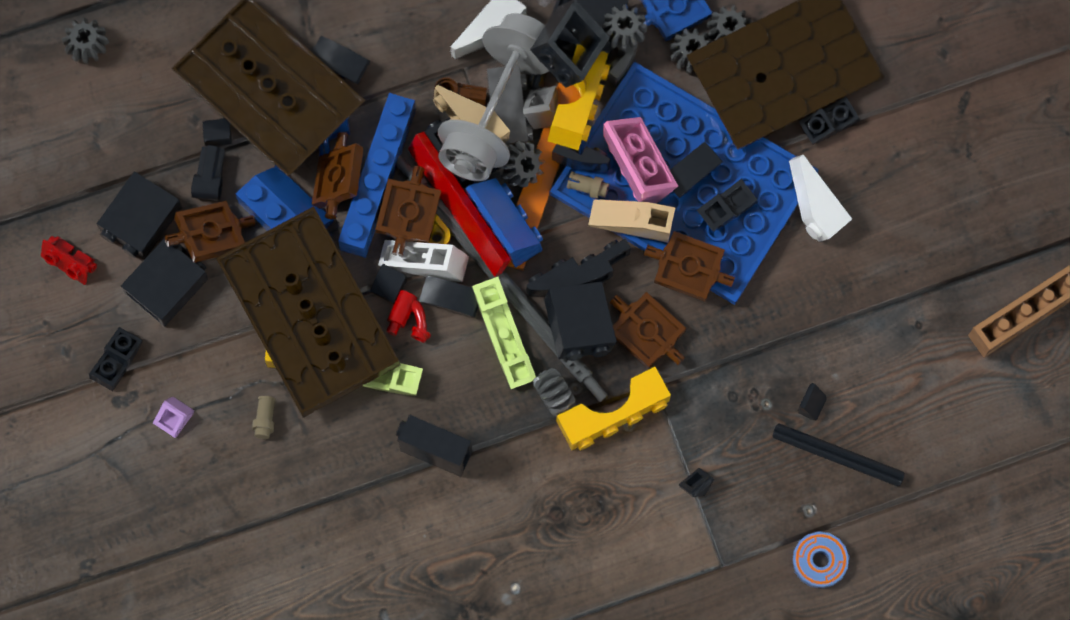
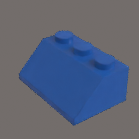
[236,166,334,231]
[466,178,543,268]

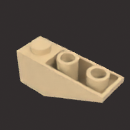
[433,85,510,143]
[588,199,675,243]

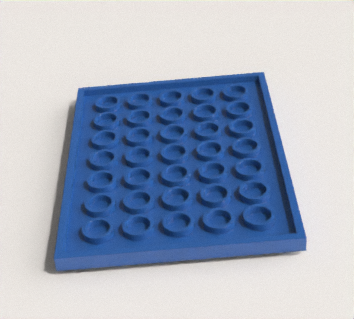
[550,62,819,305]

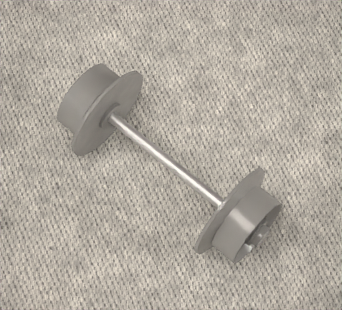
[438,13,553,181]

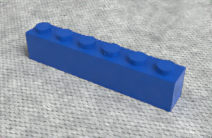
[338,93,416,258]

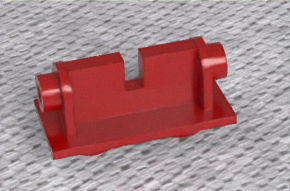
[40,236,97,285]

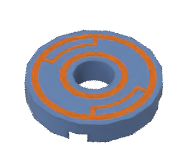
[793,532,849,588]

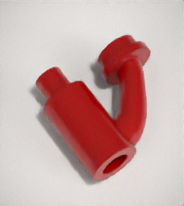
[386,290,431,343]

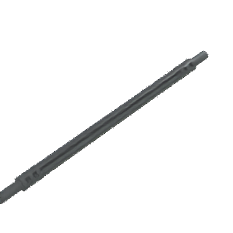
[396,154,609,403]

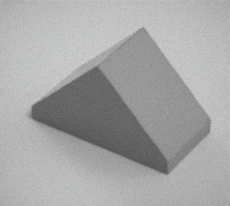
[523,86,558,129]

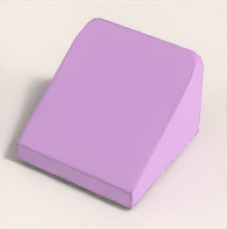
[153,397,194,438]

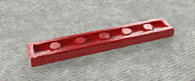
[408,132,511,277]

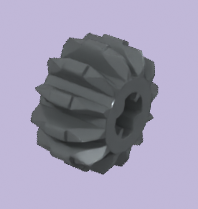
[602,4,648,52]
[707,5,752,40]
[62,17,109,64]
[670,28,713,74]
[499,141,545,187]
[533,368,576,417]

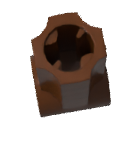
[433,78,487,106]

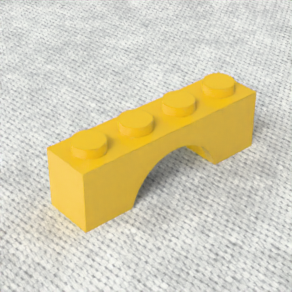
[547,44,611,151]
[557,367,671,450]

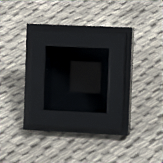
[679,468,714,497]

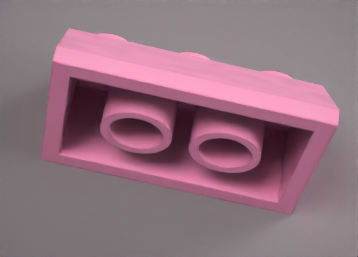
[603,117,678,203]

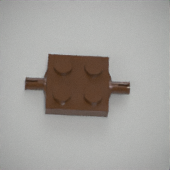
[312,132,364,220]
[375,166,442,257]
[165,201,255,263]
[644,231,735,302]
[610,292,686,369]

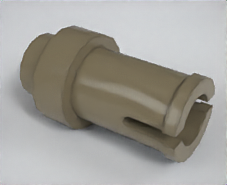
[567,172,610,199]
[252,396,276,439]

